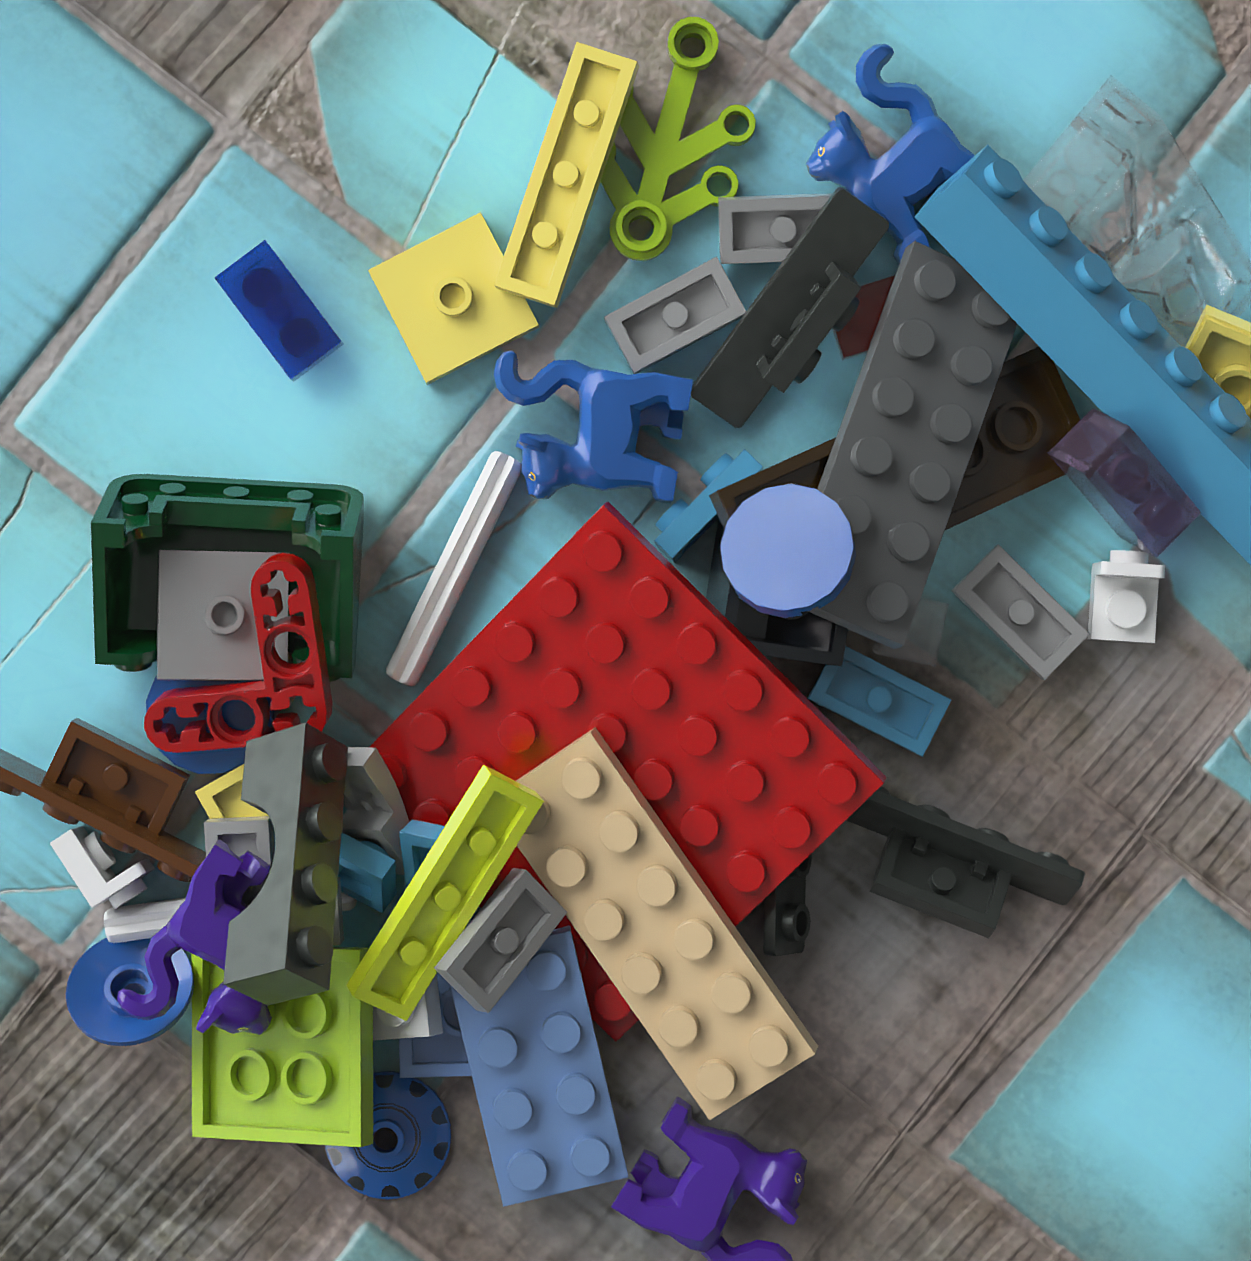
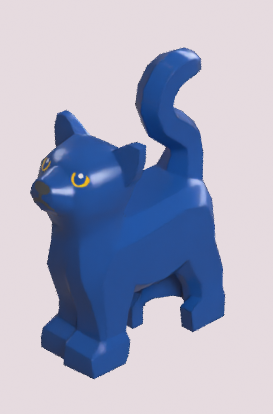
[806,44,975,265]
[494,350,693,504]

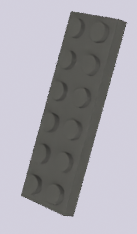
[808,241,1017,649]

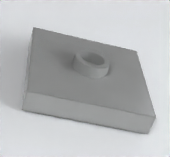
[157,550,289,681]

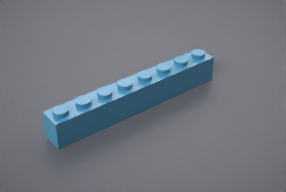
[915,144,1251,565]

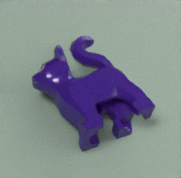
[117,839,272,1035]
[611,1096,807,1261]

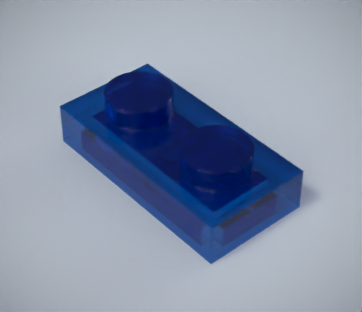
[214,240,344,382]

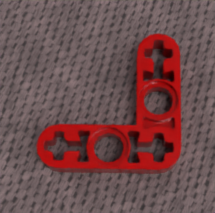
[144,553,333,753]

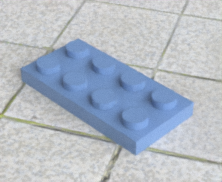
[450,926,629,1207]

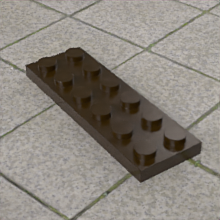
[709,346,1099,614]

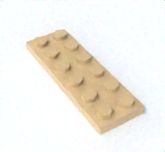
[516,727,818,1120]

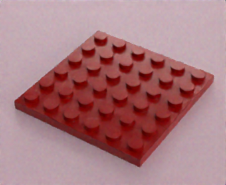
[369,502,887,1042]

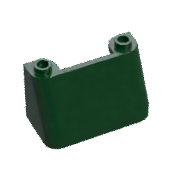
[91,474,364,682]

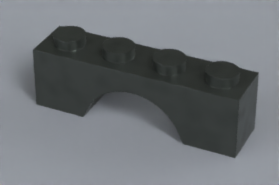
[223,722,348,1005]

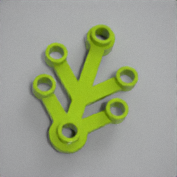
[600,17,756,261]

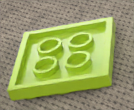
[191,947,373,1147]

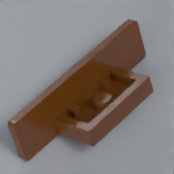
[0,718,206,882]

